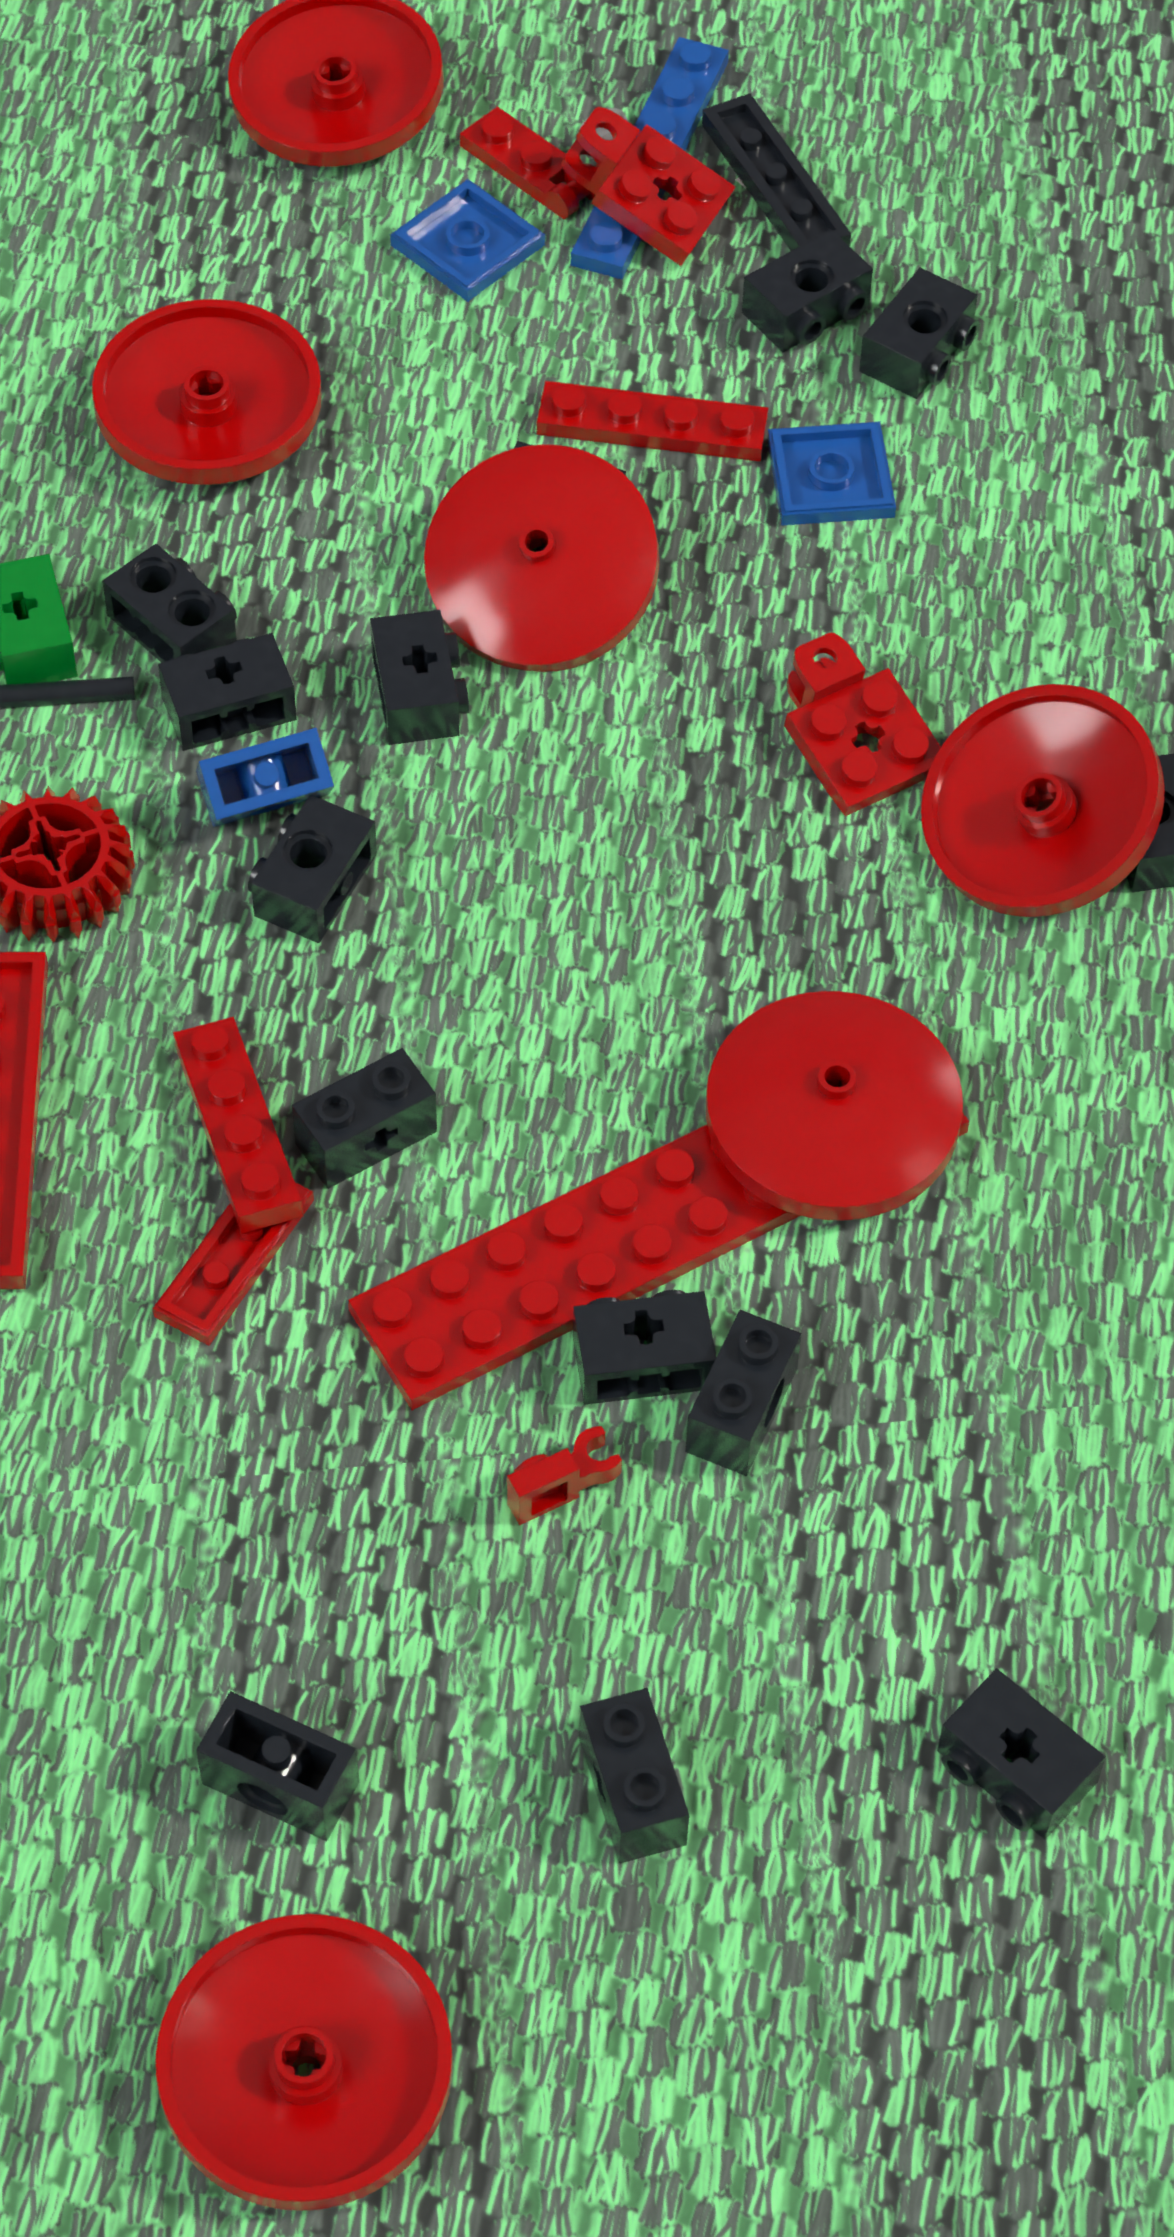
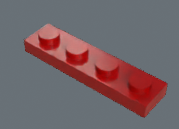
[537,381,769,462]
[173,1016,304,1234]

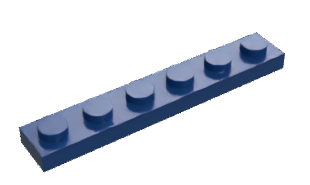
[571,37,729,279]

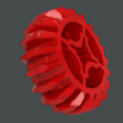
[0,786,135,943]

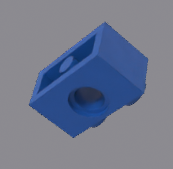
[196,728,334,827]

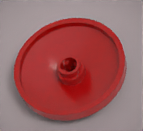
[228,0,444,167]
[92,299,322,485]
[424,444,659,672]
[921,684,1165,917]
[706,991,963,1220]
[156,1914,453,2211]

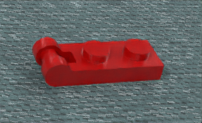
[460,106,595,220]

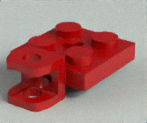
[561,107,736,266]
[784,632,941,816]

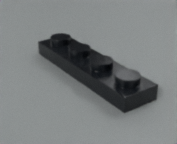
[702,93,851,251]

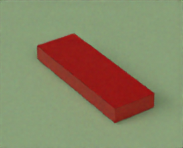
[153,1182,314,1346]

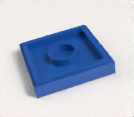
[390,179,545,302]
[767,422,896,526]

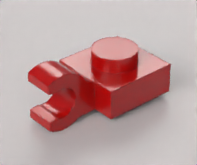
[507,1426,622,1525]

